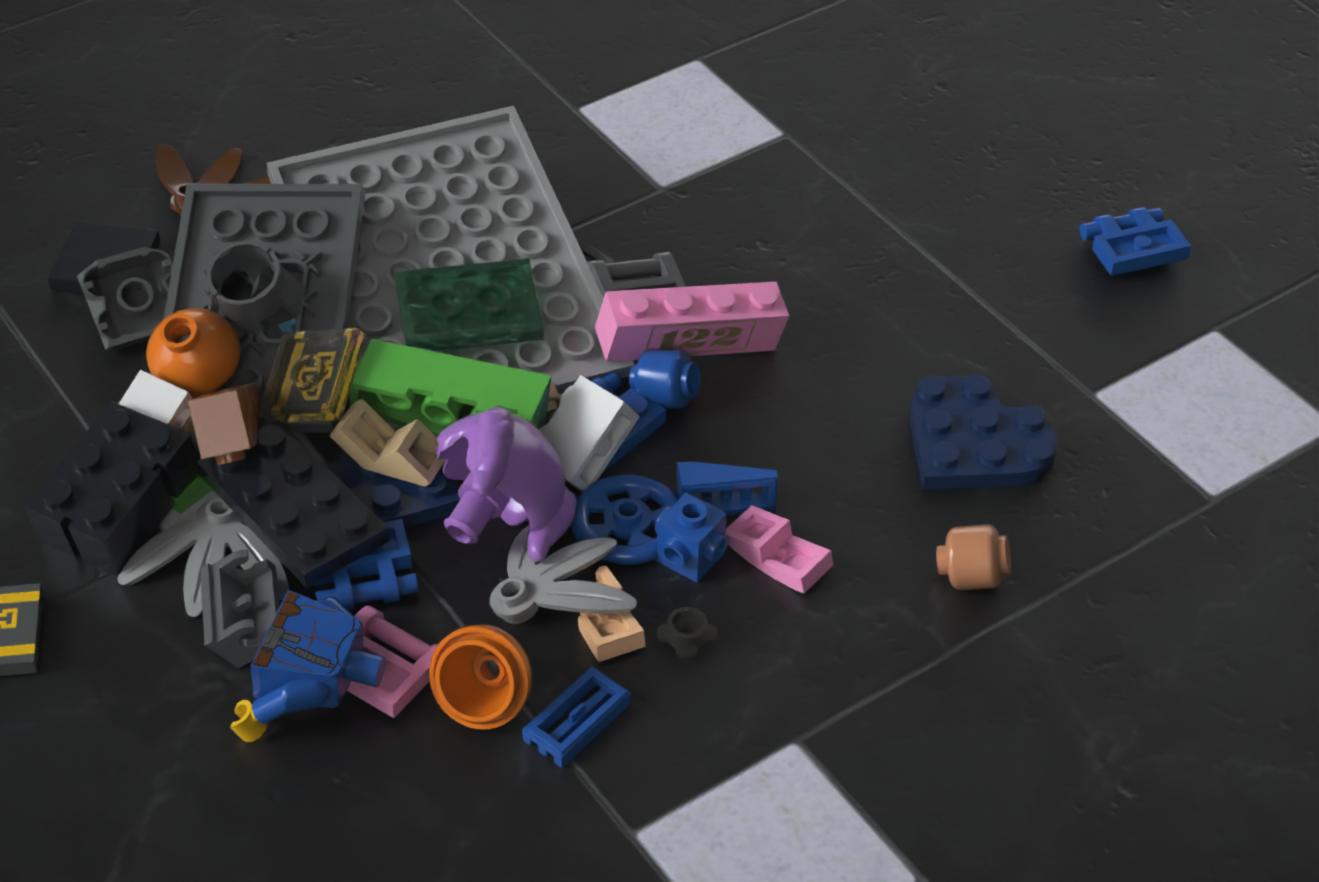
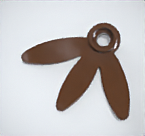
[156,144,271,216]

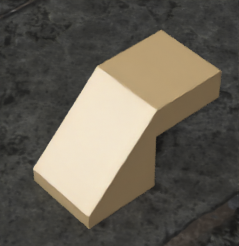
[330,399,446,487]

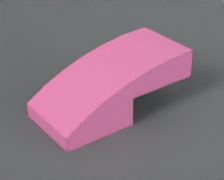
[725,506,833,594]

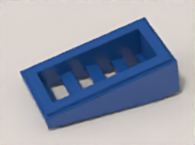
[676,462,778,515]

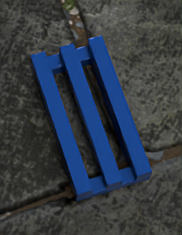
[522,666,631,768]

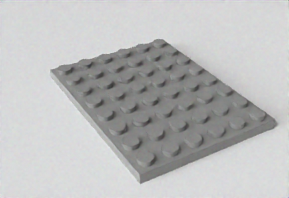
[267,106,634,431]

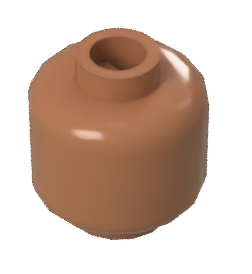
[936,524,1011,591]

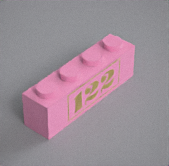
[595,282,789,362]

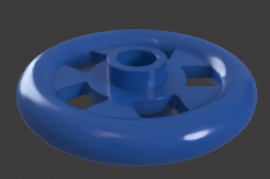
[570,474,679,565]

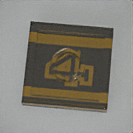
[258,328,367,423]

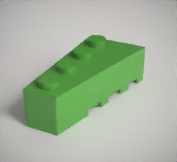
[349,339,551,438]

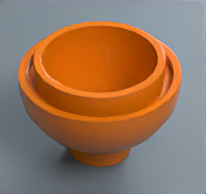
[146,308,241,398]
[429,624,532,730]

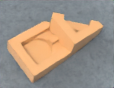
[578,565,646,662]

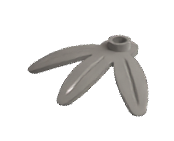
[117,497,290,617]
[490,525,637,624]

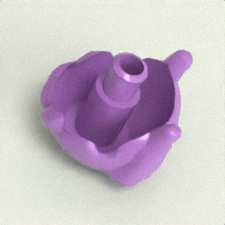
[436,407,577,562]

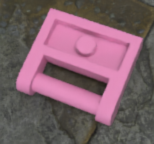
[347,605,438,718]

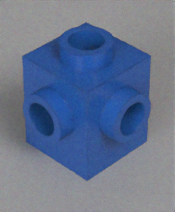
[655,492,728,583]

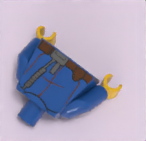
[230,591,386,742]

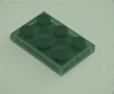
[394,258,544,352]

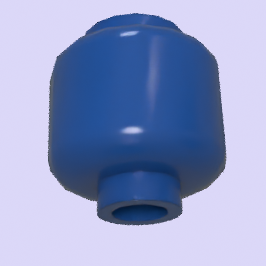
[629,349,701,410]

